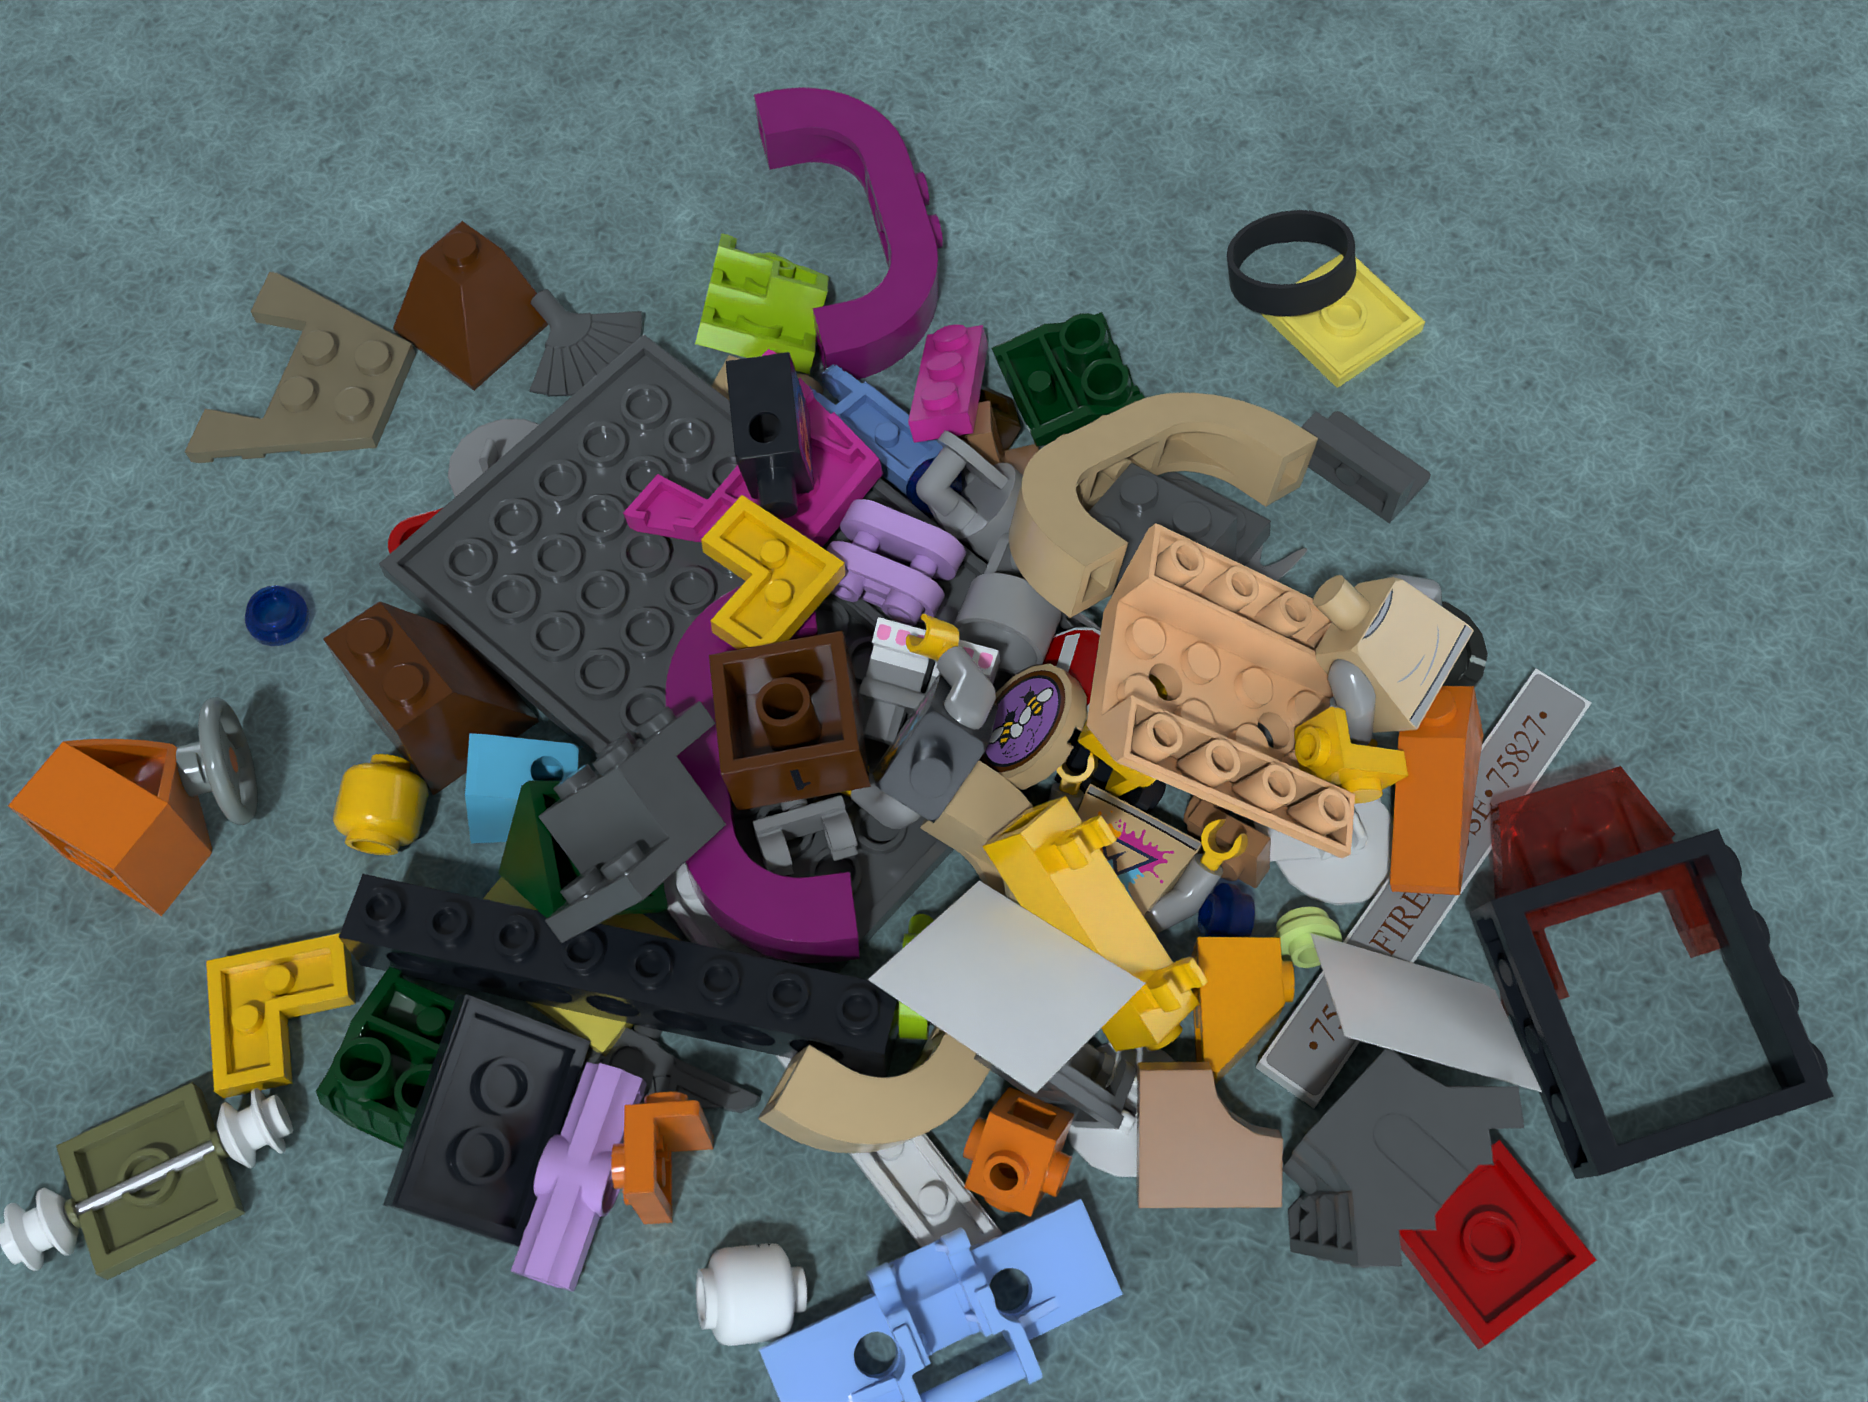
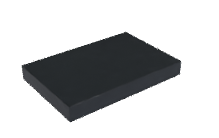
[383,994,590,1247]

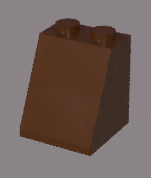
[323,601,539,796]

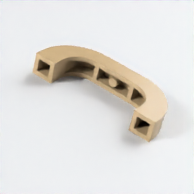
[1009,393,1318,618]
[758,760,1033,1154]

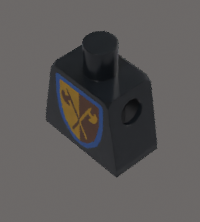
[726,352,814,519]

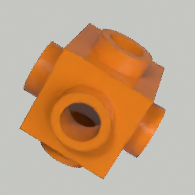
[963,1087,1074,1217]

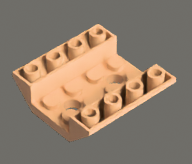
[1086,523,1355,858]

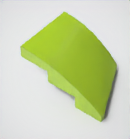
[695,233,828,374]

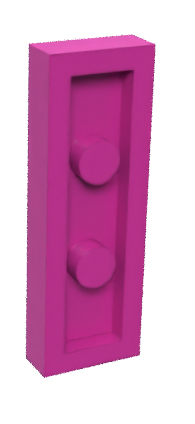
[908,324,988,443]

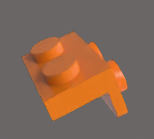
[611,1092,714,1224]

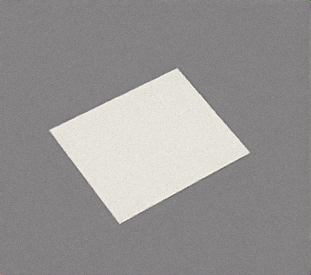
[868,881,1145,1093]
[1310,933,1542,1092]

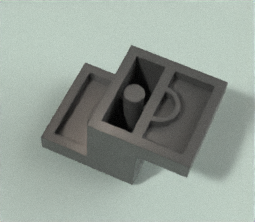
[1088,463,1271,592]
[538,701,726,943]

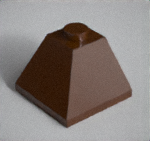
[393,221,548,391]

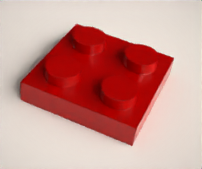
[1399,1140,1597,1350]

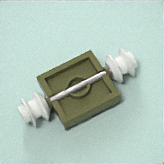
[0,1082,293,1280]

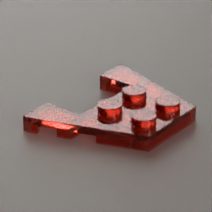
[1490,766,1721,1017]

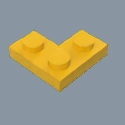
[701,495,845,650]
[206,933,356,1098]

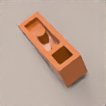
[1390,686,1484,895]

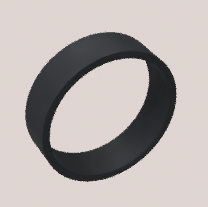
[1227,210,1356,316]

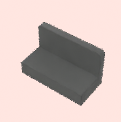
[1301,411,1431,524]

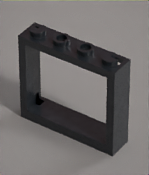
[1469,829,1834,1179]

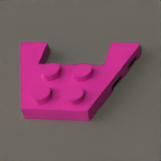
[623,349,883,547]

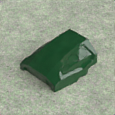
[991,312,1145,447]
[316,966,455,1150]

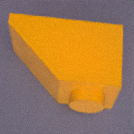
[1191,937,1295,1085]

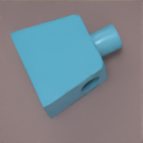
[465,733,579,843]

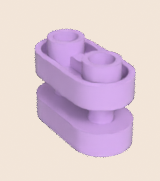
[827,499,966,626]

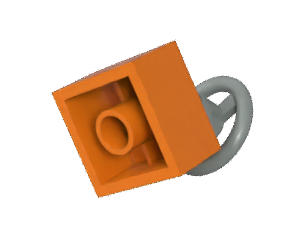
[8,697,258,916]

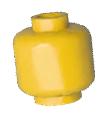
[333,754,428,856]

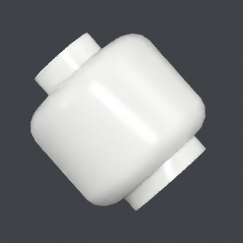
[696,1243,807,1346]

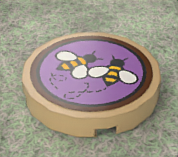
[979,664,1087,790]

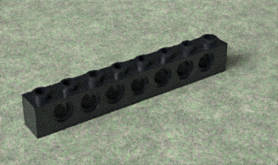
[339,874,899,1078]

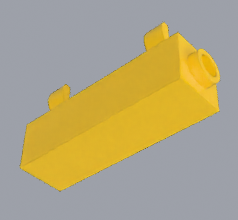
[982,796,1208,1052]

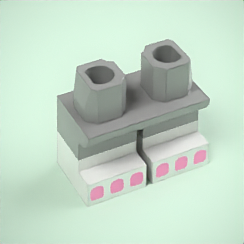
[859,617,1001,745]

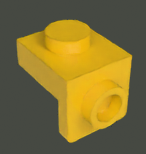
[1294,707,1408,804]

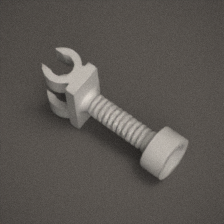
[753,795,858,876]

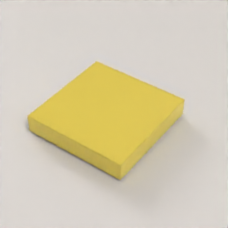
[1261,254,1425,388]

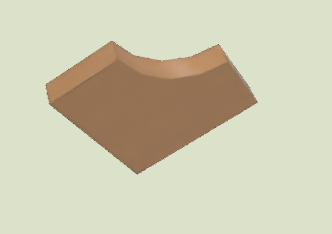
[1136,1062,1283,1208]

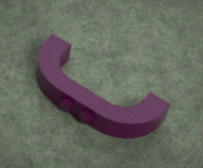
[754,88,943,380]
[665,585,859,964]

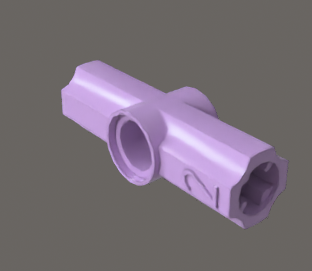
[511,1062,647,1292]

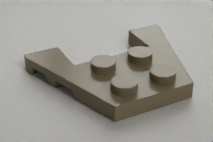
[185,272,416,463]

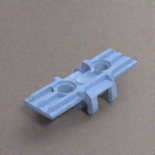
[759,1198,1123,1402]

